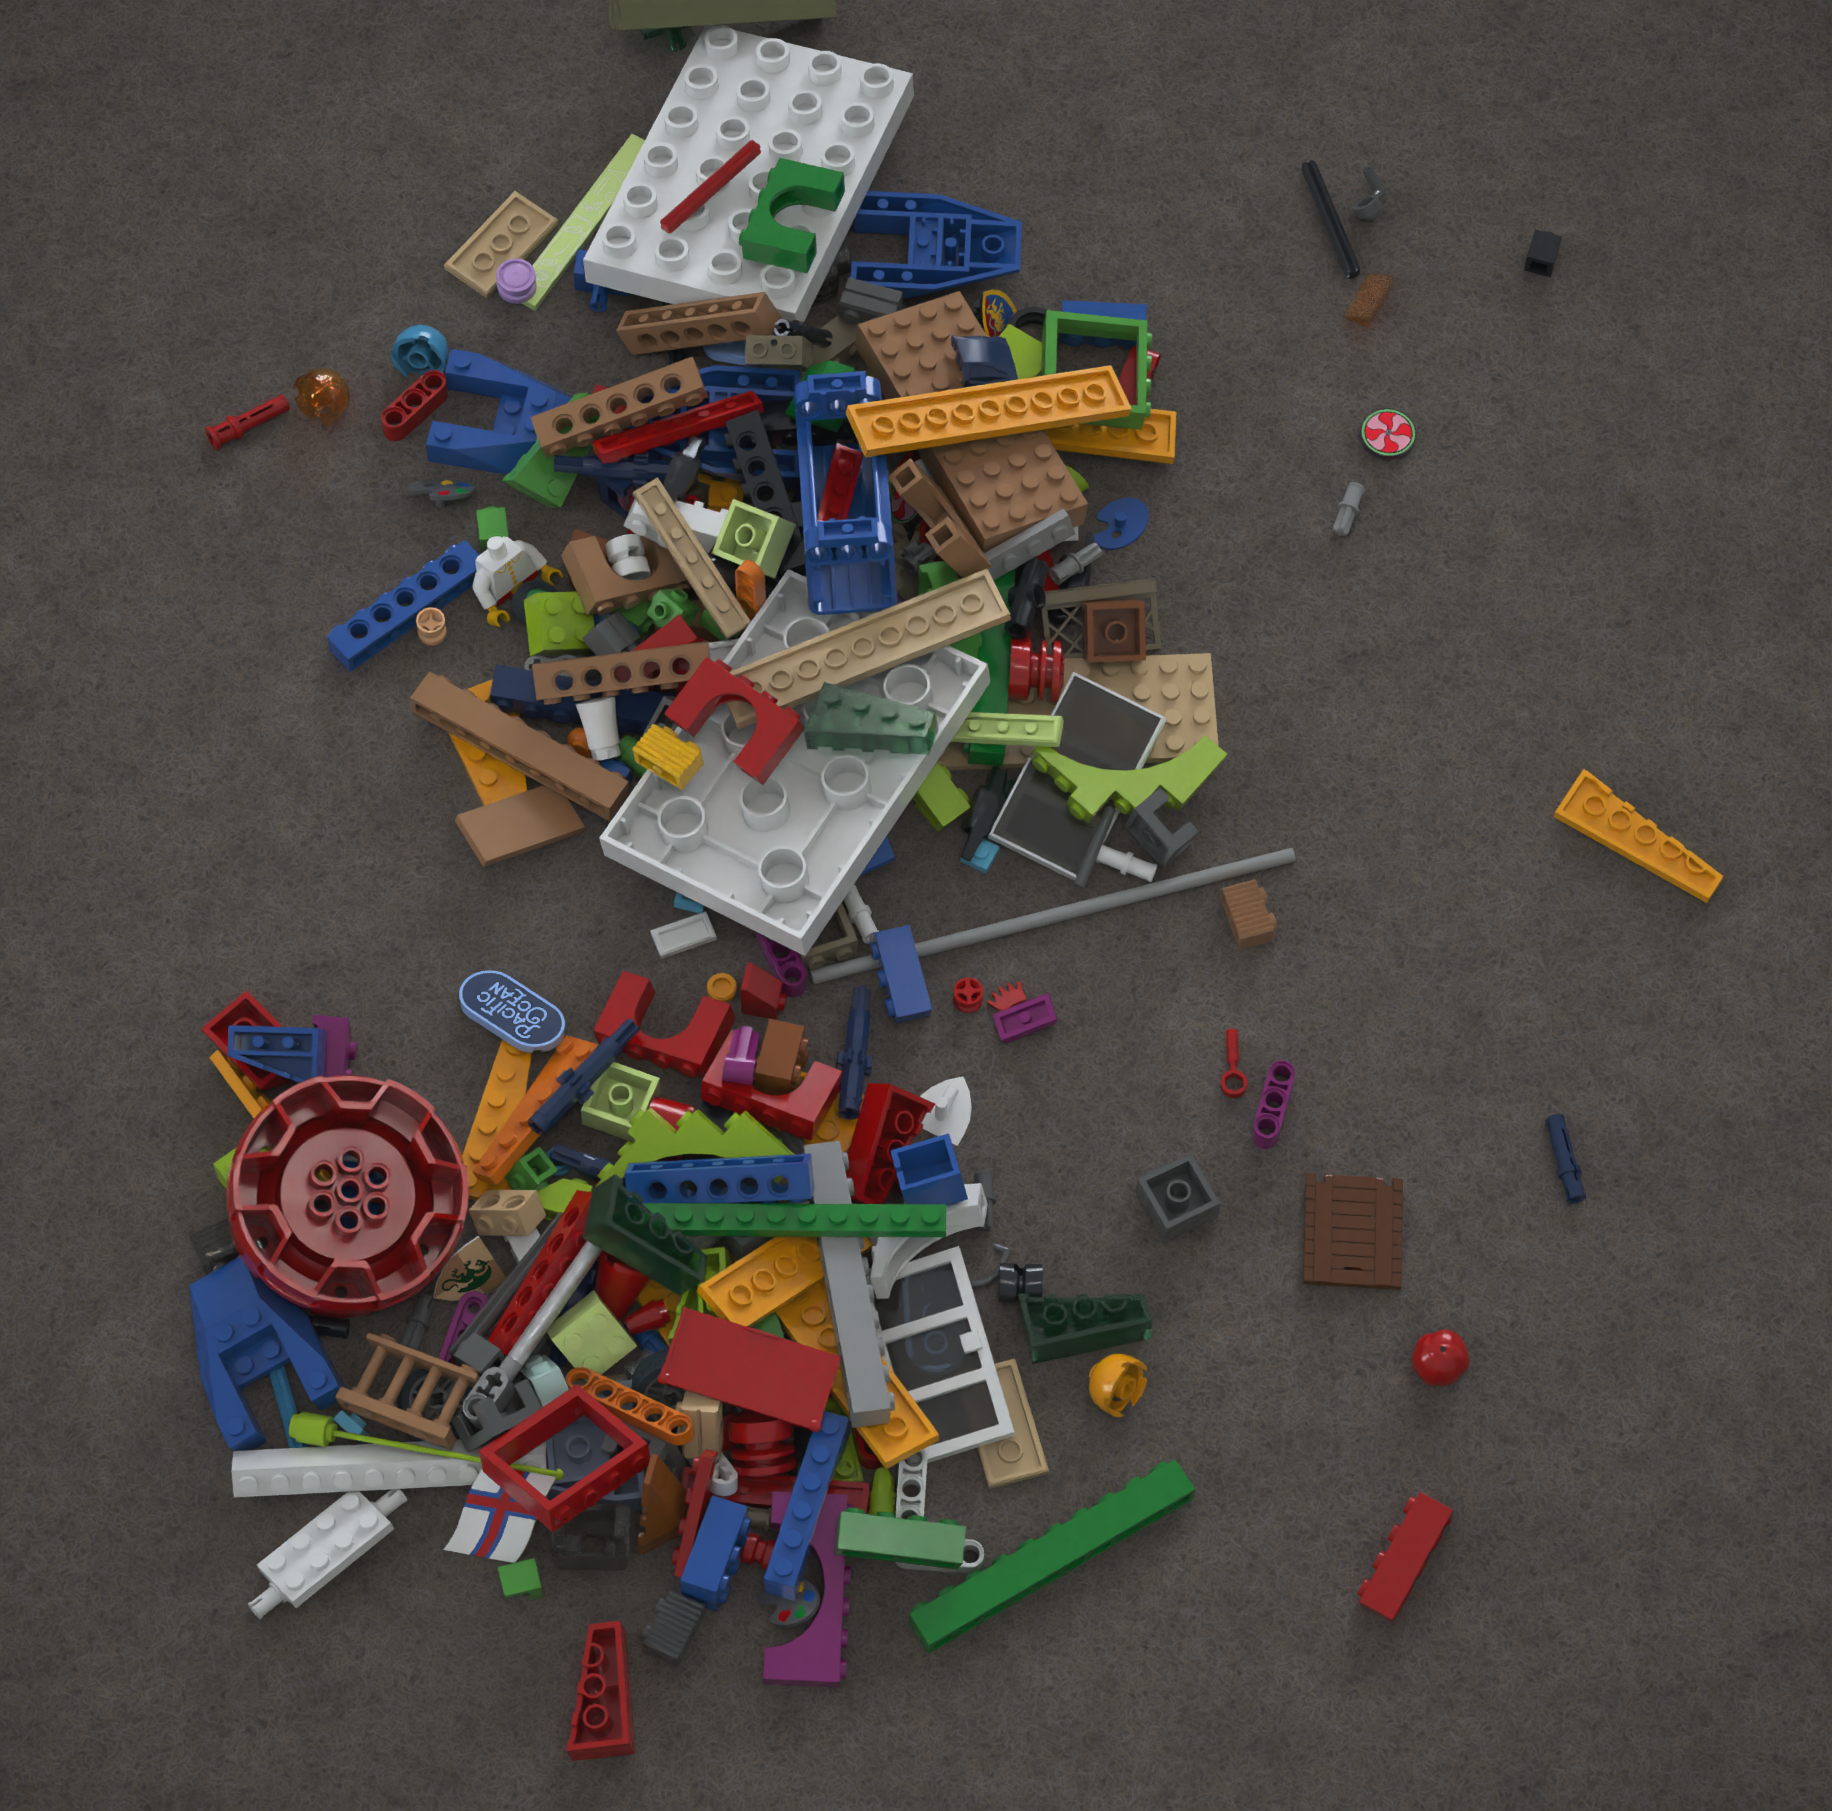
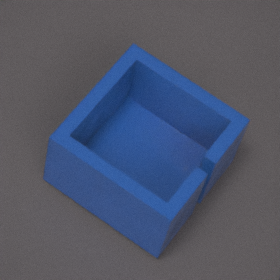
[891,1133,968,1206]

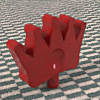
[987,981,1026,1012]

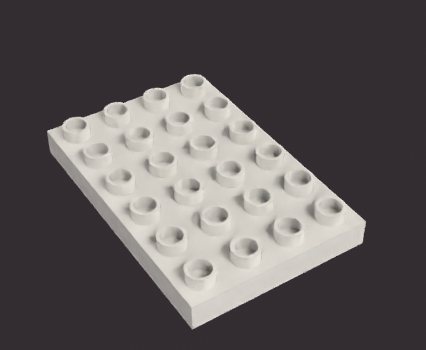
[583,25,914,329]
[599,569,990,956]

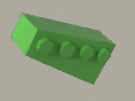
[502,393,599,508]

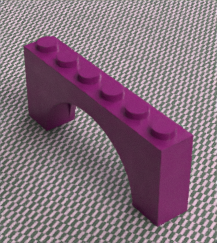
[763,1491,854,1687]

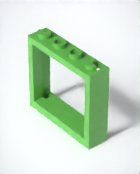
[1041,310,1152,430]

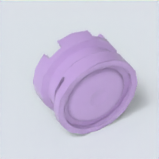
[496,258,536,304]

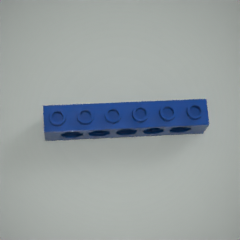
[327,540,479,672]
[625,1154,815,1208]

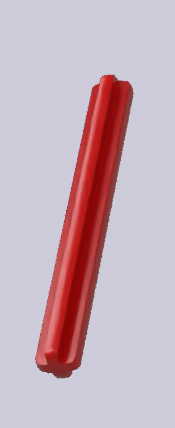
[660,140,761,234]

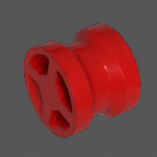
[953,977,983,1013]

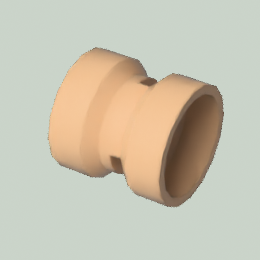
[416,607,447,646]

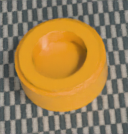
[707,973,737,1003]

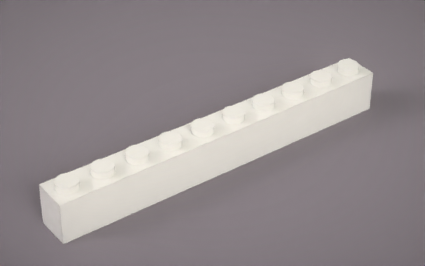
[231,1439,548,1497]

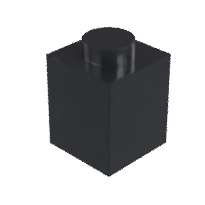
[1524,229,1562,278]

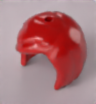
[1411,1329,1470,1387]

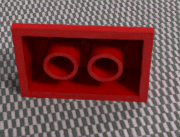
[201,990,291,1091]

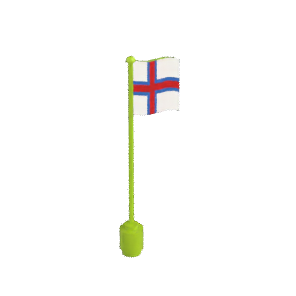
[289,1411,564,1563]

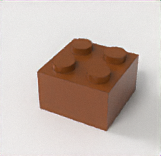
[1082,599,1146,663]
[755,1019,809,1095]

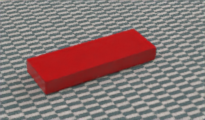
[615,614,698,691]

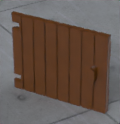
[1303,1173,1403,1290]

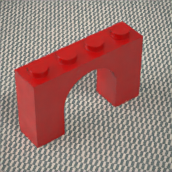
[664,657,805,785]
[593,971,736,1078]
[701,1030,842,1141]

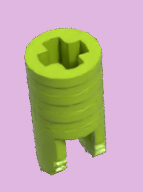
[868,1466,897,1515]

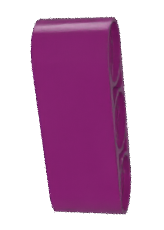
[757,932,806,997]
[1252,1060,1295,1149]

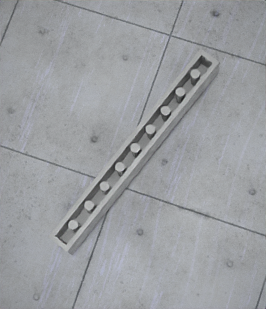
[803,1141,895,1428]

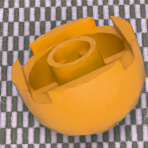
[1089,1354,1147,1417]

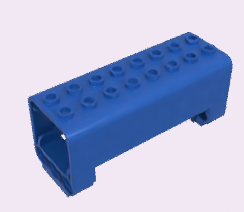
[794,371,897,615]

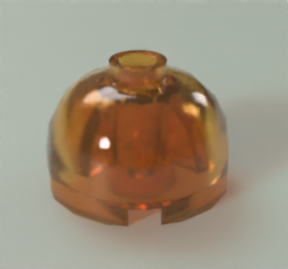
[294,368,350,426]

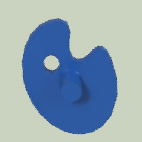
[1093,497,1149,550]

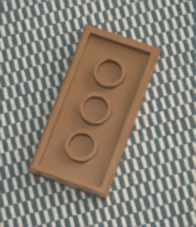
[455,785,585,867]

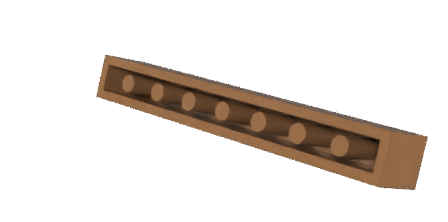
[410,671,629,822]

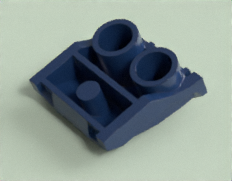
[951,335,1018,387]

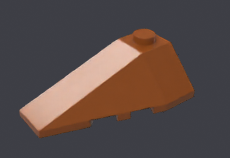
[638,1454,689,1555]

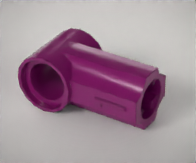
[722,1026,759,1085]

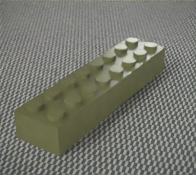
[608,0,836,30]

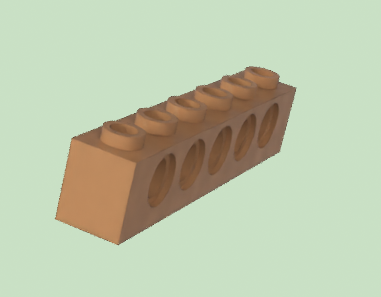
[616,292,781,355]
[530,356,708,457]
[532,641,711,705]

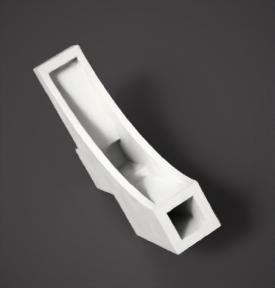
[867,1183,988,1299]

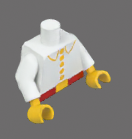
[472,536,563,627]

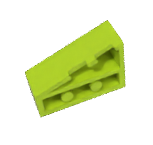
[912,762,971,832]

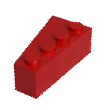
[845,1083,935,1204]
[1357,1492,1454,1623]
[566,1621,635,1761]

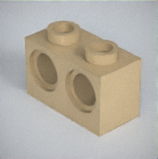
[469,1190,546,1236]

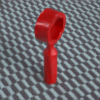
[1220,1029,1248,1098]

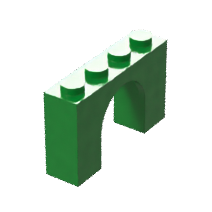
[739,158,845,274]

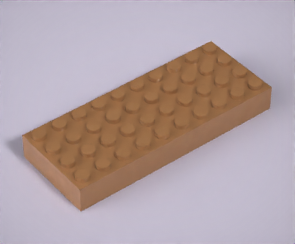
[855,291,1088,553]

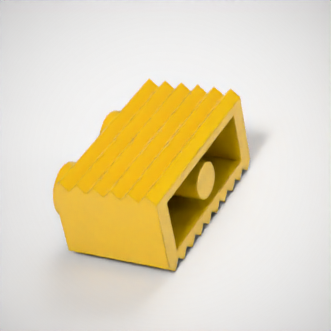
[632,724,704,790]

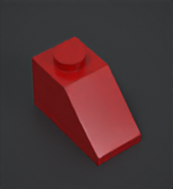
[741,963,787,1020]

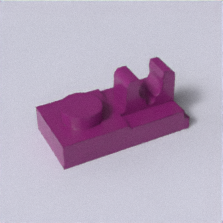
[993,993,1058,1044]

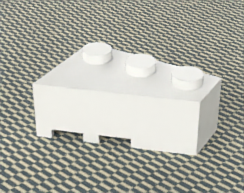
[623,499,728,554]

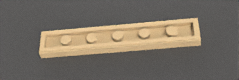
[632,477,751,640]

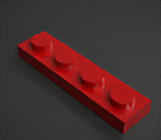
[817,443,863,521]
[672,1449,718,1577]

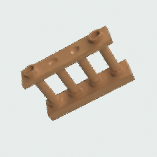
[335,1332,480,1450]

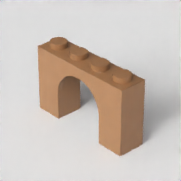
[888,458,992,578]
[561,536,692,616]

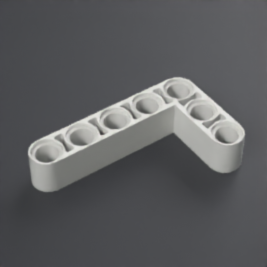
[895,1447,984,1573]

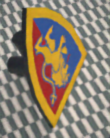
[973,289,1017,337]

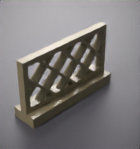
[1041,578,1161,659]

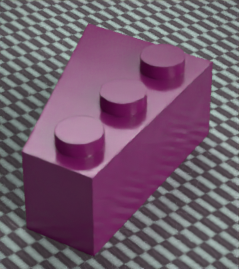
[312,1015,358,1078]

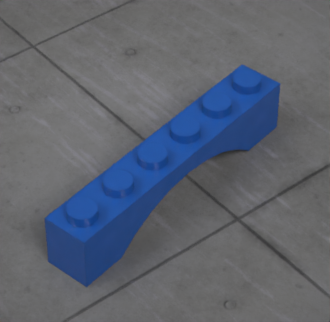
[764,1411,850,1601]

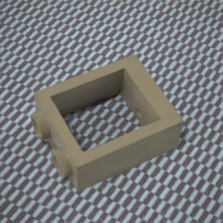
[745,335,813,372]
[798,902,858,970]

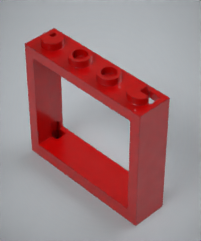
[479,1384,650,1532]

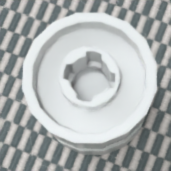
[605,534,651,580]

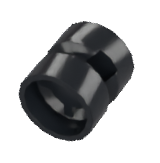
[999,1263,1043,1303]

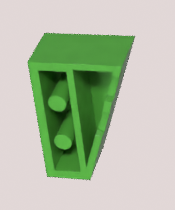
[916,561,982,659]

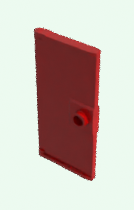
[658,1307,842,1433]

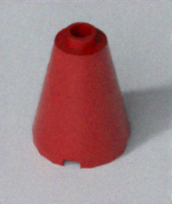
[595,1237,660,1321]

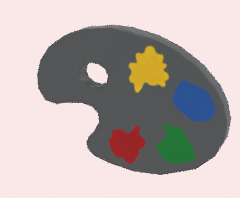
[407,479,475,507]
[758,1578,820,1627]

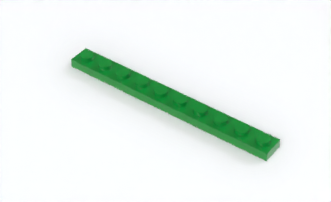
[637,1203,946,1237]

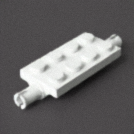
[248,1489,407,1619]

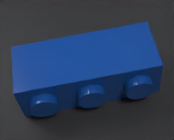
[1060,300,1147,349]
[869,924,932,1024]

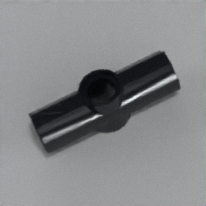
[1004,557,1049,639]

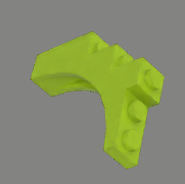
[1030,735,1227,823]
[596,1107,795,1194]

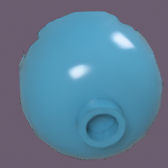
[391,324,449,377]

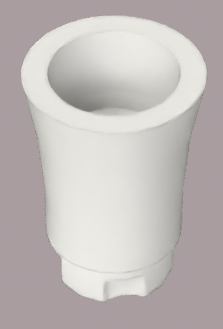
[575,696,621,760]

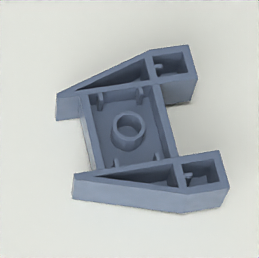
[546,1380,645,1513]

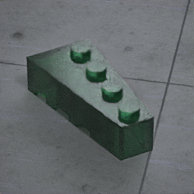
[804,682,939,755]
[583,1174,707,1296]
[1018,1294,1152,1364]

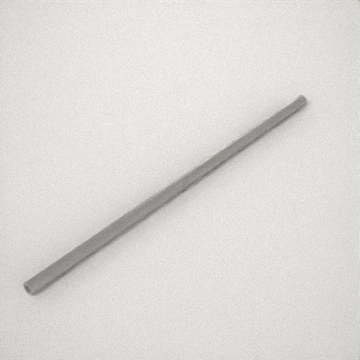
[810,848,1296,985]

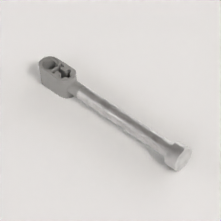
[463,1215,622,1429]

